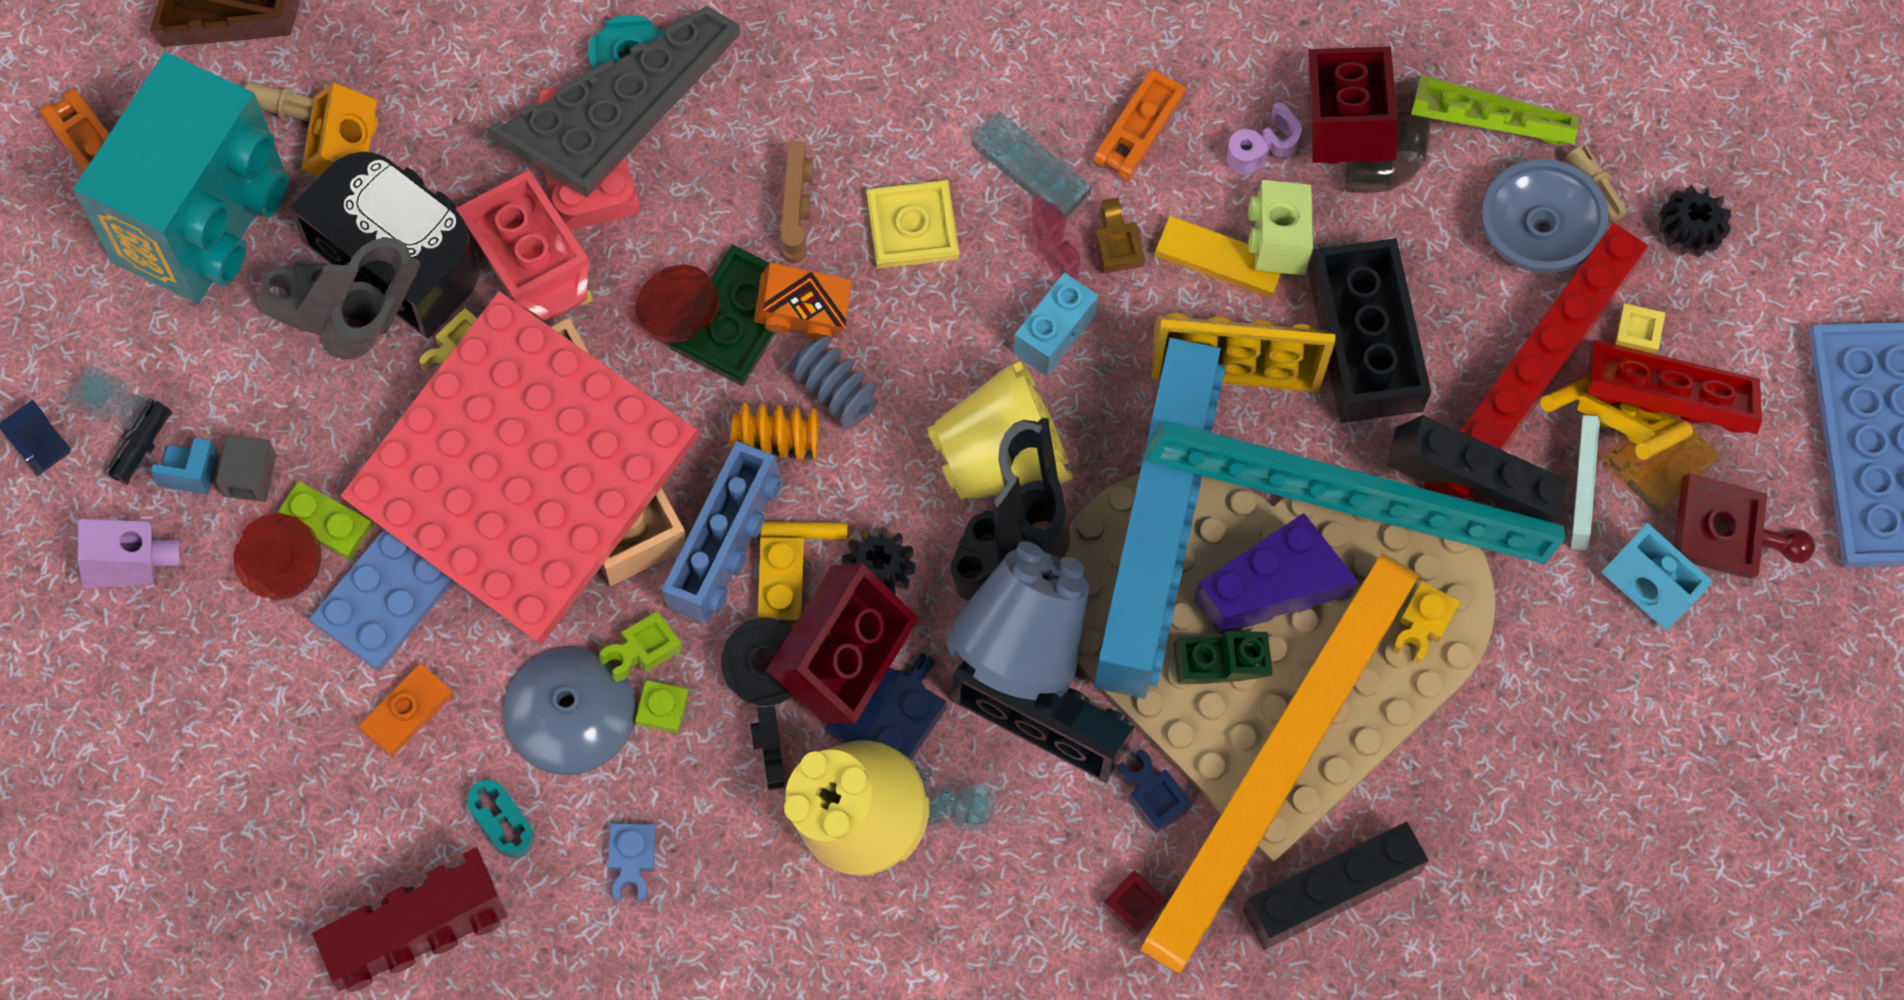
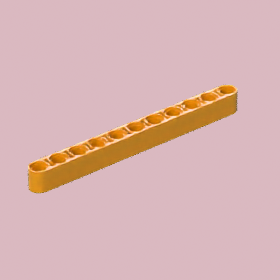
[1140,553,1420,975]

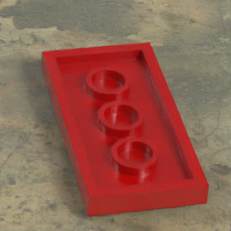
[1588,340,1762,434]

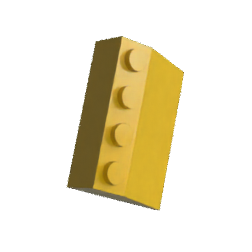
[1151,313,1335,393]

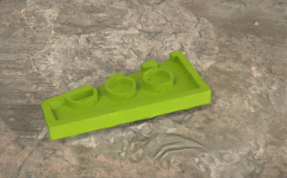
[1411,74,1579,145]

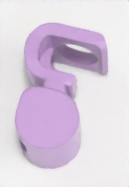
[1226,103,1302,175]

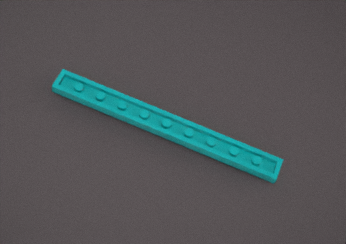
[1146,421,1565,564]

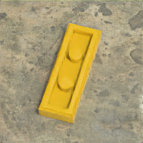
[1154,216,1282,299]

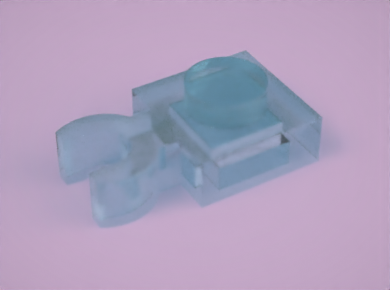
[66,364,147,429]

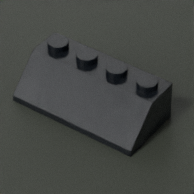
[952,660,1134,783]

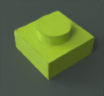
[635,680,690,734]

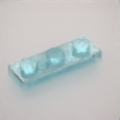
[971,111,1091,221]

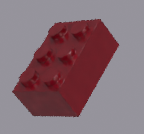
[1308,46,1398,164]
[766,563,919,724]

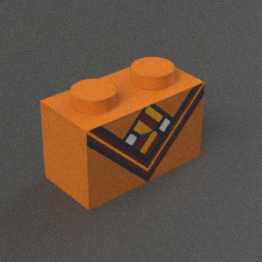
[754,263,852,341]

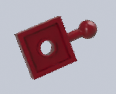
[1674,473,1815,579]

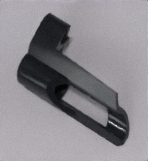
[951,418,1071,601]

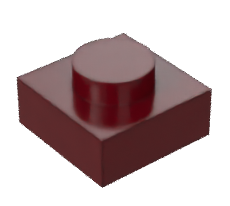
[1103,870,1168,936]

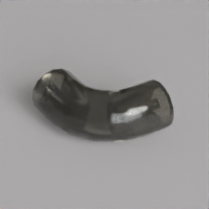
[1345,111,1430,194]

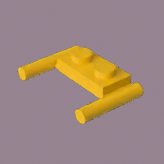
[1540,375,1693,460]
[758,521,848,628]

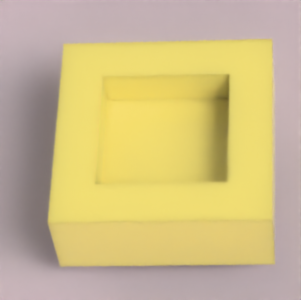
[1614,303,1665,354]

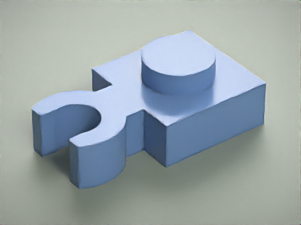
[608,824,656,903]

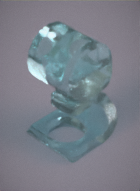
[920,768,996,832]

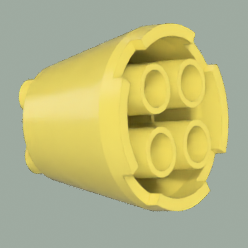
[927,360,1073,500]
[784,740,929,877]

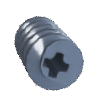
[787,336,877,429]

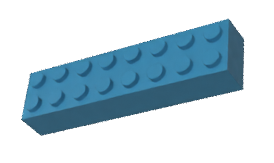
[1094,338,1226,699]

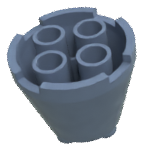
[946,541,1089,701]

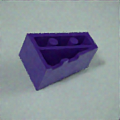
[1194,513,1357,634]

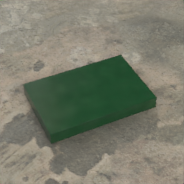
[669,244,777,387]

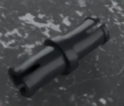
[103,398,173,486]

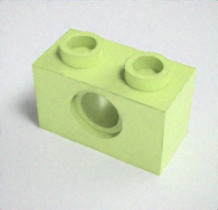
[1248,180,1313,275]

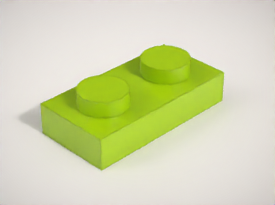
[275,481,373,561]

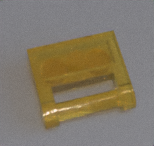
[1603,412,1720,514]

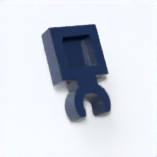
[1117,749,1193,833]

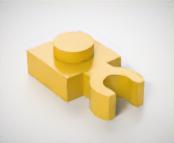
[1393,581,1461,665]

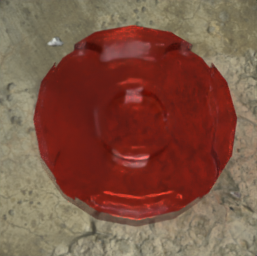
[636,264,719,343]
[233,513,322,601]

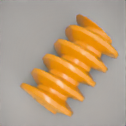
[730,401,820,462]

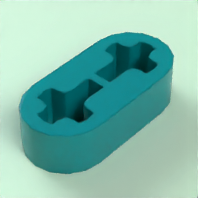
[467,780,534,858]

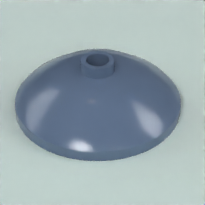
[1482,159,1609,273]
[503,647,636,775]

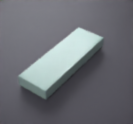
[1571,415,1600,551]

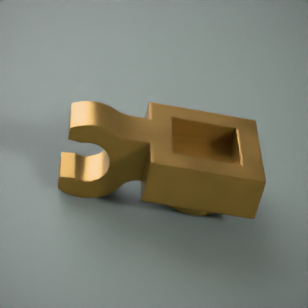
[1095,197,1145,273]

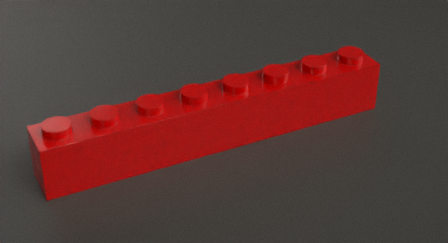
[1423,222,1649,500]

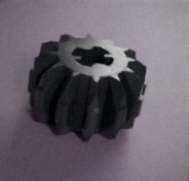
[1659,184,1731,258]
[842,526,916,595]

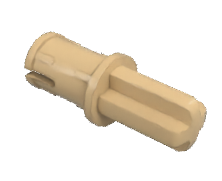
[246,81,314,122]
[1565,145,1627,223]

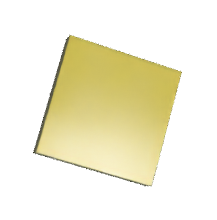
[866,180,959,269]

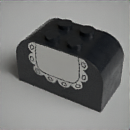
[290,152,478,339]

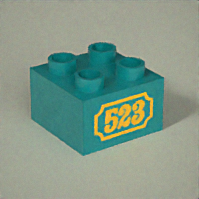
[73,51,290,304]

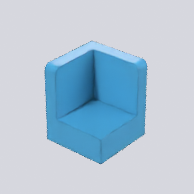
[150,438,219,495]

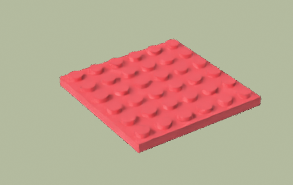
[340,291,701,645]

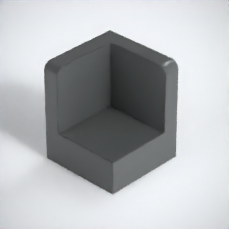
[216,435,276,502]

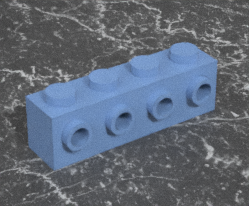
[661,441,783,625]

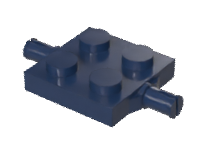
[824,653,948,760]

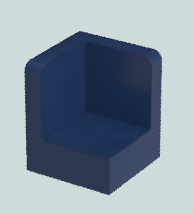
[0,400,71,476]

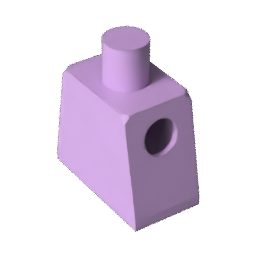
[78,519,180,588]

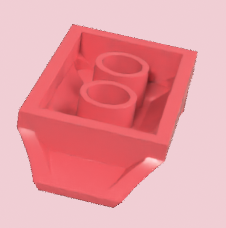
[537,84,641,231]
[456,170,590,321]

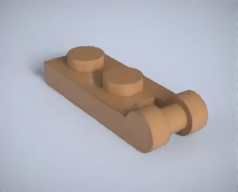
[781,141,813,263]

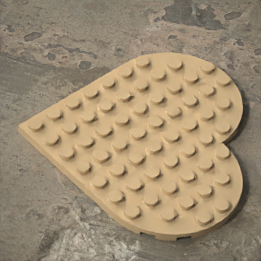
[1064,474,1495,865]

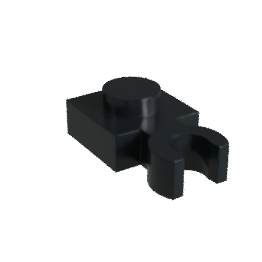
[750,706,786,790]

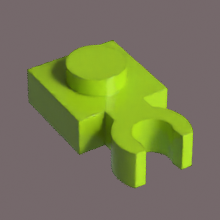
[599,611,682,682]

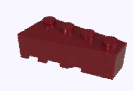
[312,847,508,992]

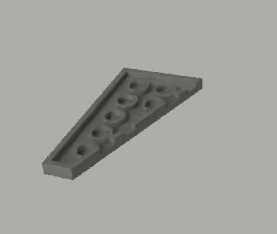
[487,6,740,197]

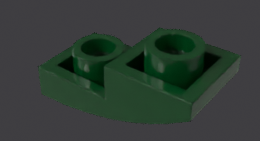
[1174,631,1273,684]

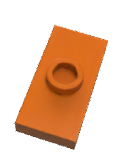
[358,663,454,758]

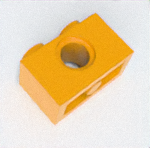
[301,82,378,177]

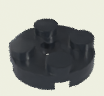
[721,617,793,706]

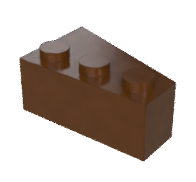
[150,0,300,47]

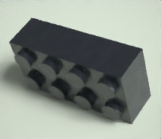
[1308,238,1431,423]

